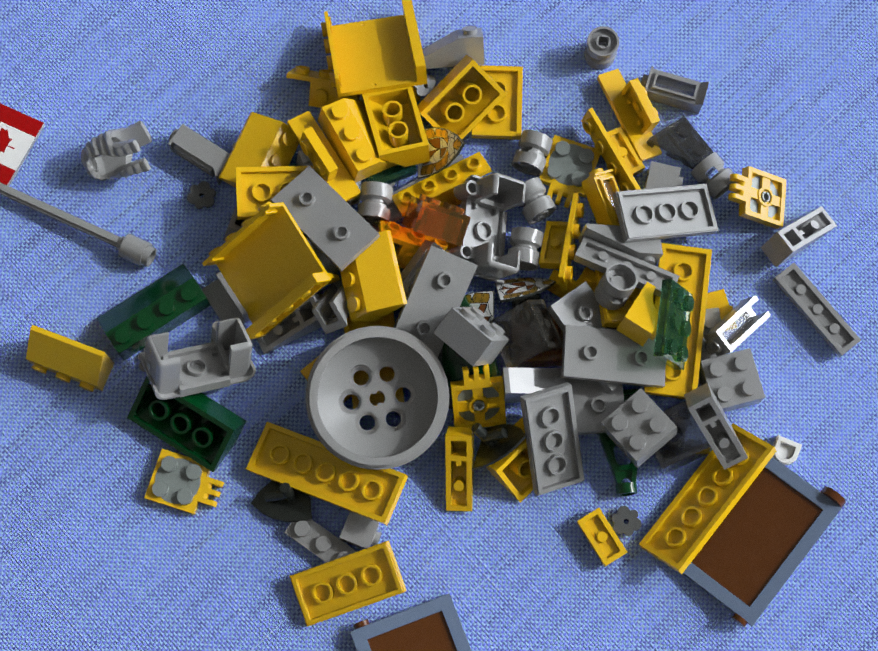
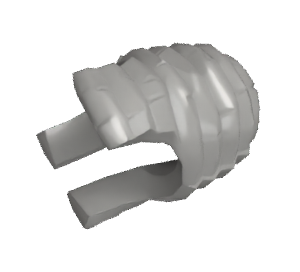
[81,121,152,181]

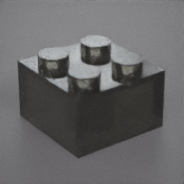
[653,401,710,475]

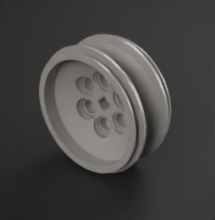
[305,326,449,470]

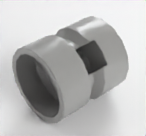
[584,26,619,70]
[512,130,553,176]
[691,152,735,200]
[520,177,557,224]
[357,181,393,226]
[508,227,544,271]
[594,262,638,310]

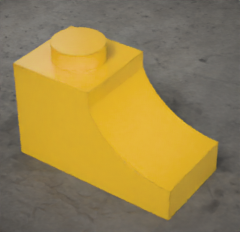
[616,282,662,347]

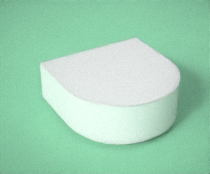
[773,435,802,466]

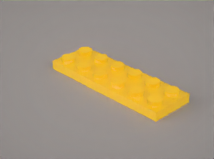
[644,243,712,399]
[246,422,408,525]
[639,423,777,575]

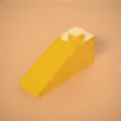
[445,426,474,511]

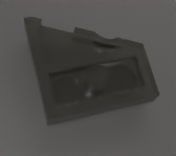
[646,116,713,169]

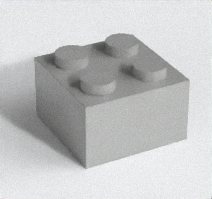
[434,306,509,366]
[699,348,766,412]
[601,388,677,468]

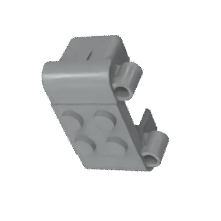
[448,173,526,284]
[139,318,256,400]

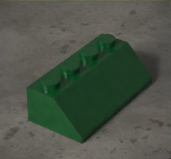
[97,264,211,361]
[127,376,246,472]

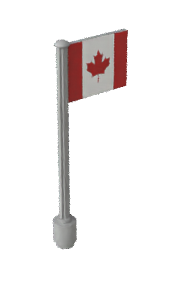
[0,103,157,267]

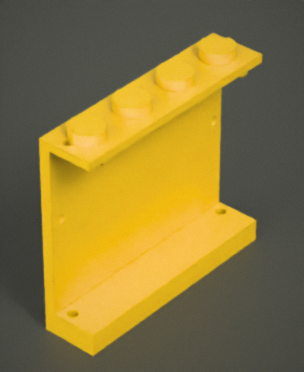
[321,0,428,98]
[202,202,332,340]

